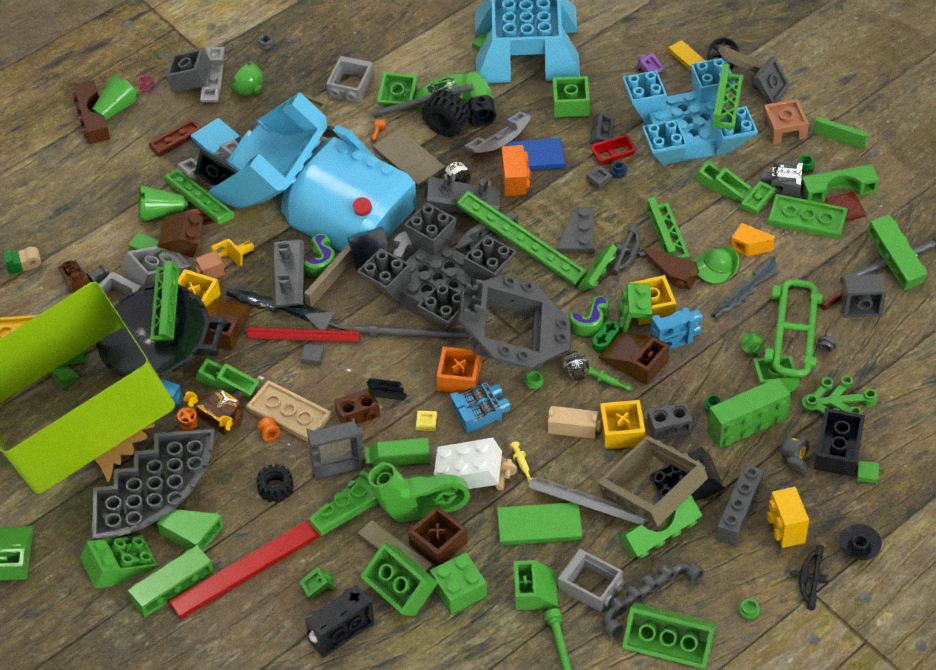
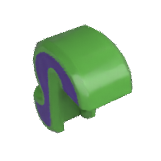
[304,234,335,278]
[569,296,609,336]

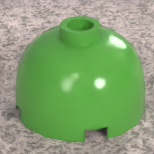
[230,61,263,96]

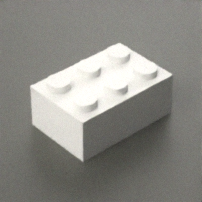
[434,438,502,489]

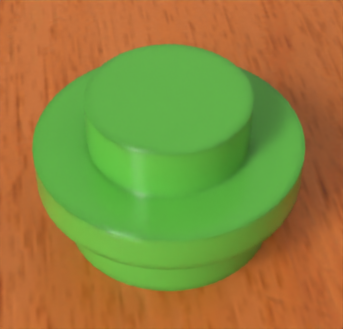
[525,371,544,389]
[739,599,760,619]

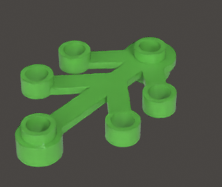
[802,375,878,414]

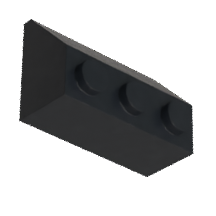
[194,148,240,186]

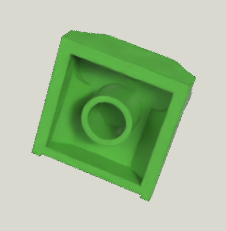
[377,71,418,110]
[753,355,799,393]

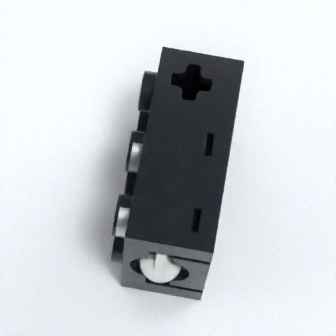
[305,584,375,658]

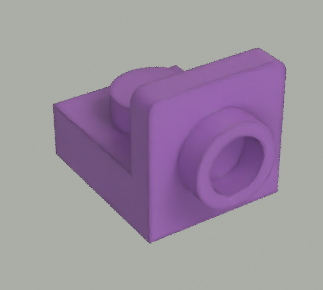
[635,52,665,74]

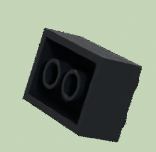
[814,408,865,477]

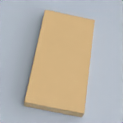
[245,380,332,442]

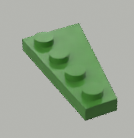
[309,470,379,536]

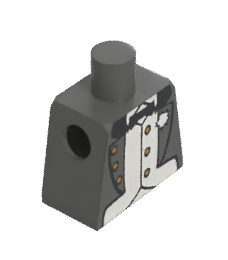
[760,161,803,198]

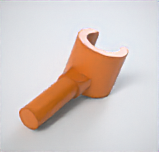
[371,119,385,141]

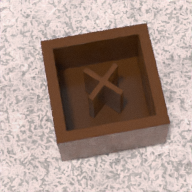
[408,506,468,566]

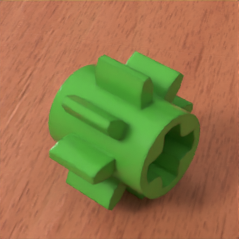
[740,331,764,355]

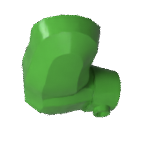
[368,462,470,523]

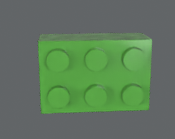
[360,543,438,616]

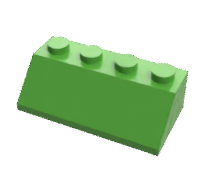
[622,602,717,669]

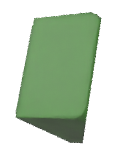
[51,366,79,389]

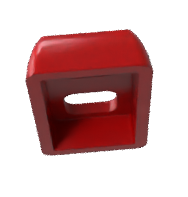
[591,135,636,165]

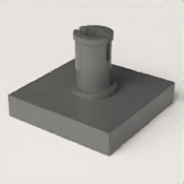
[752,56,790,104]

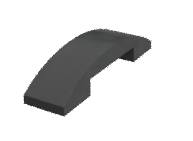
[456,213,518,255]

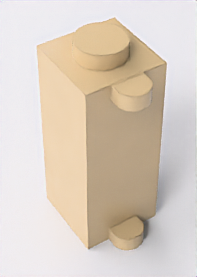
[548,406,601,439]

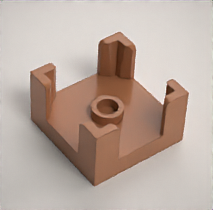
[762,99,809,145]

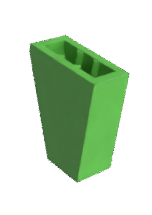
[157,509,223,551]

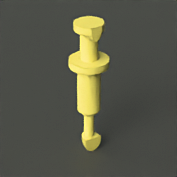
[510,441,533,483]

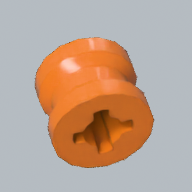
[177,407,198,431]
[257,416,281,441]

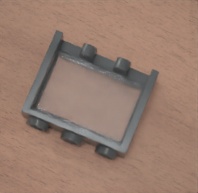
[306,419,365,481]

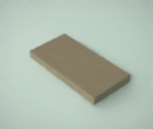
[373,129,446,189]

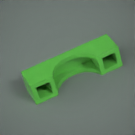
[801,164,879,202]
[618,495,703,559]

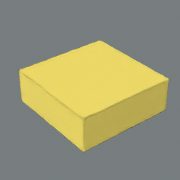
[416,411,437,431]

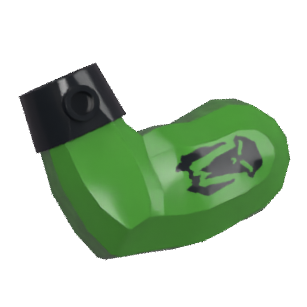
[415,71,496,127]

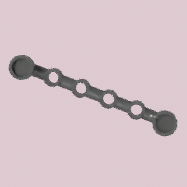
[604,563,705,638]

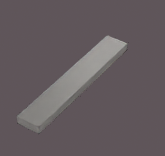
[528,477,648,525]

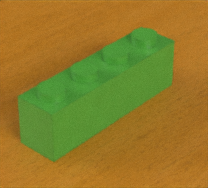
[867,214,927,291]
[128,545,214,618]

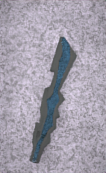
[711,256,778,320]

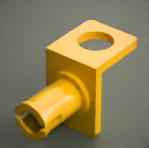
[211,239,254,267]

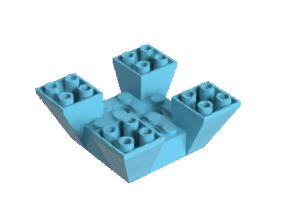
[475,0,580,83]
[622,58,758,165]

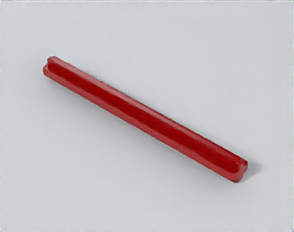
[246,327,360,342]

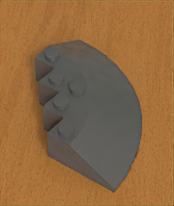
[92,429,215,540]

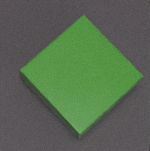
[857,461,879,484]

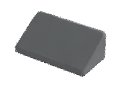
[589,111,614,144]

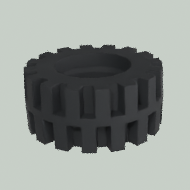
[256,464,294,503]

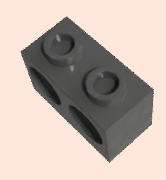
[647,402,693,440]

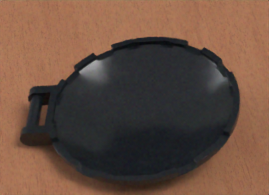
[96,284,227,378]

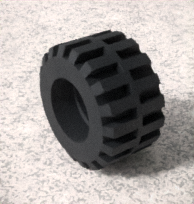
[421,90,470,137]

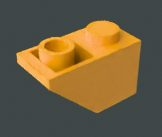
[731,223,775,256]

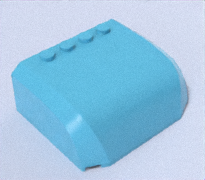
[208,92,327,208]
[281,137,417,252]

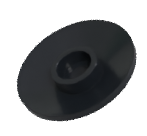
[839,524,882,560]

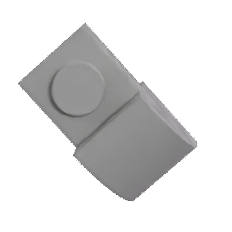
[393,231,415,262]

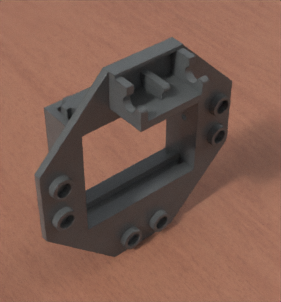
[458,274,571,372]

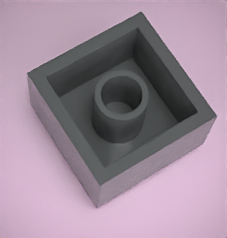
[165,48,212,92]
[841,274,886,318]

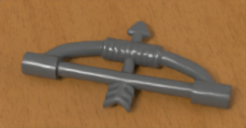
[611,223,646,275]

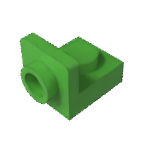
[299,567,337,599]

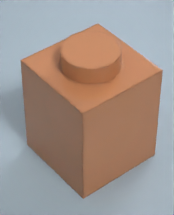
[194,251,225,279]

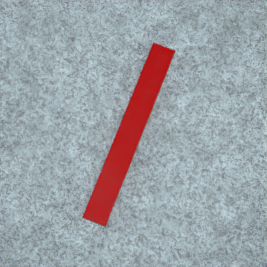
[169,519,321,619]

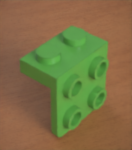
[618,283,652,333]

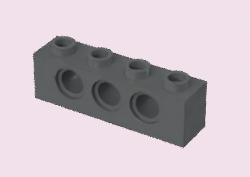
[716,464,764,547]

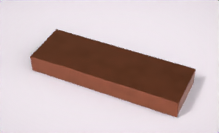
[149,119,202,157]

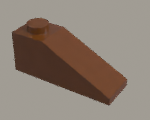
[644,247,699,290]

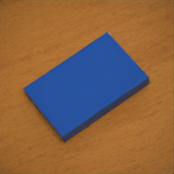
[508,138,565,170]

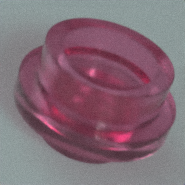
[138,75,155,91]

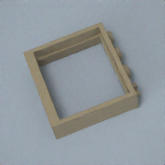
[597,436,708,526]

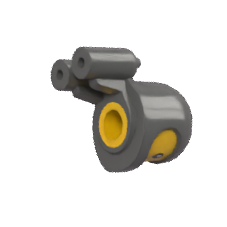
[780,436,810,474]

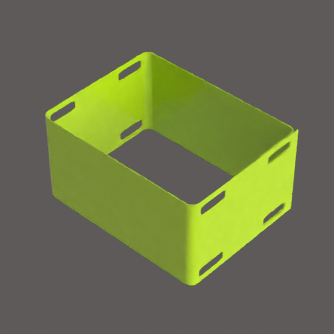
[0,282,175,494]

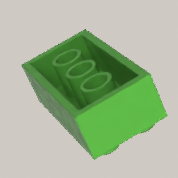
[707,378,791,448]

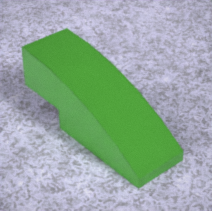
[694,160,753,202]
[195,358,259,397]

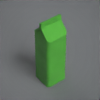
[365,438,430,466]

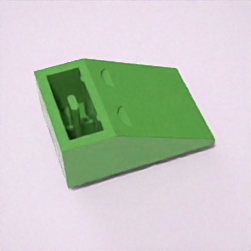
[0,526,34,580]
[80,535,158,588]

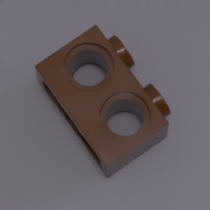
[334,388,380,425]

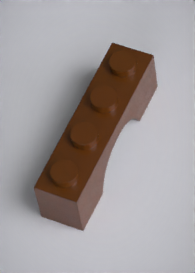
[72,80,110,144]

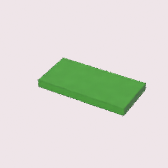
[767,194,848,239]
[497,502,582,546]

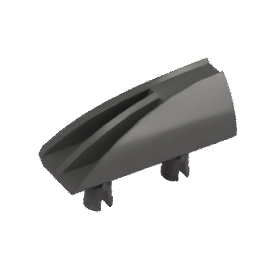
[423,172,500,214]
[271,240,304,308]

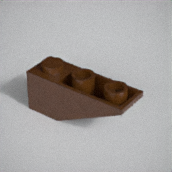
[58,260,90,294]

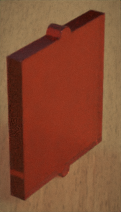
[825,191,866,221]

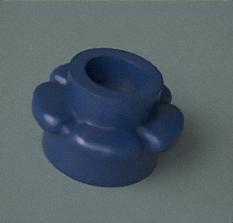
[610,162,627,178]

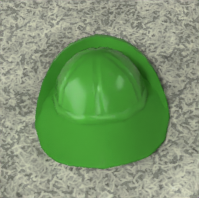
[693,247,740,284]

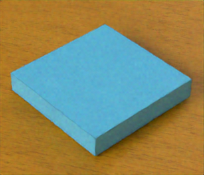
[191,118,241,153]

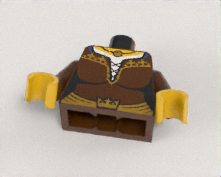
[183,389,244,436]

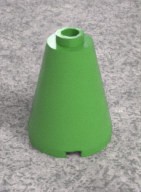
[92,74,140,120]
[138,185,188,221]

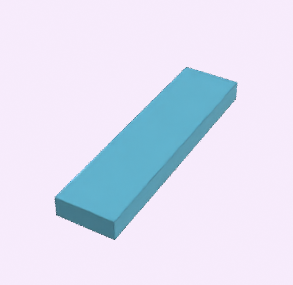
[333,125,378,159]

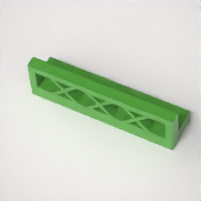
[713,64,743,130]
[647,197,690,260]
[150,261,180,341]

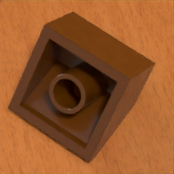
[157,211,204,257]

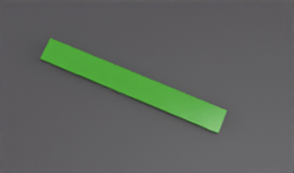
[456,191,586,286]

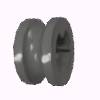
[258,33,273,49]

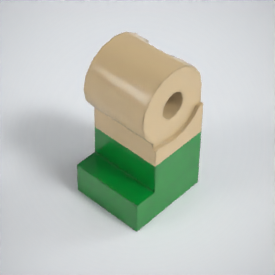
[3,247,41,275]

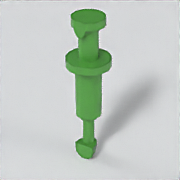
[587,366,632,391]

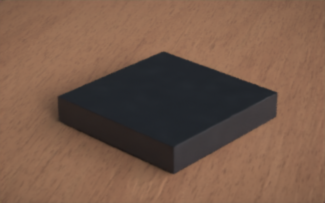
[347,227,390,272]

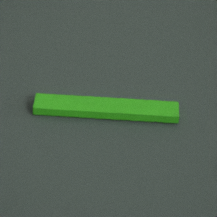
[163,169,235,224]

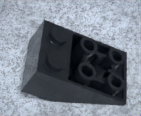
[649,447,724,501]

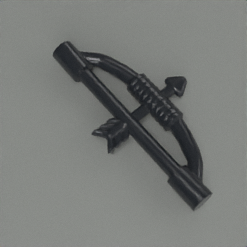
[790,545,829,610]

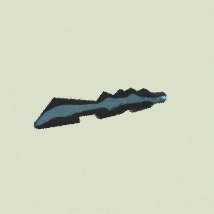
[226,288,326,321]

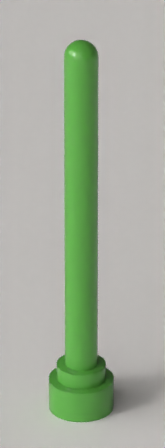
[544,608,572,670]

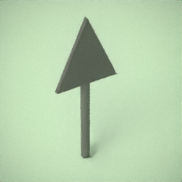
[304,311,362,336]

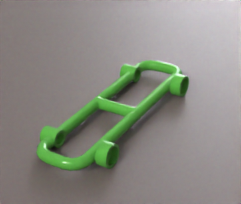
[764,279,823,377]

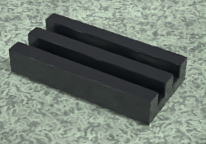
[366,378,407,401]

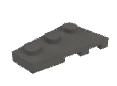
[557,207,594,253]

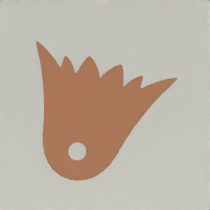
[94,410,173,482]

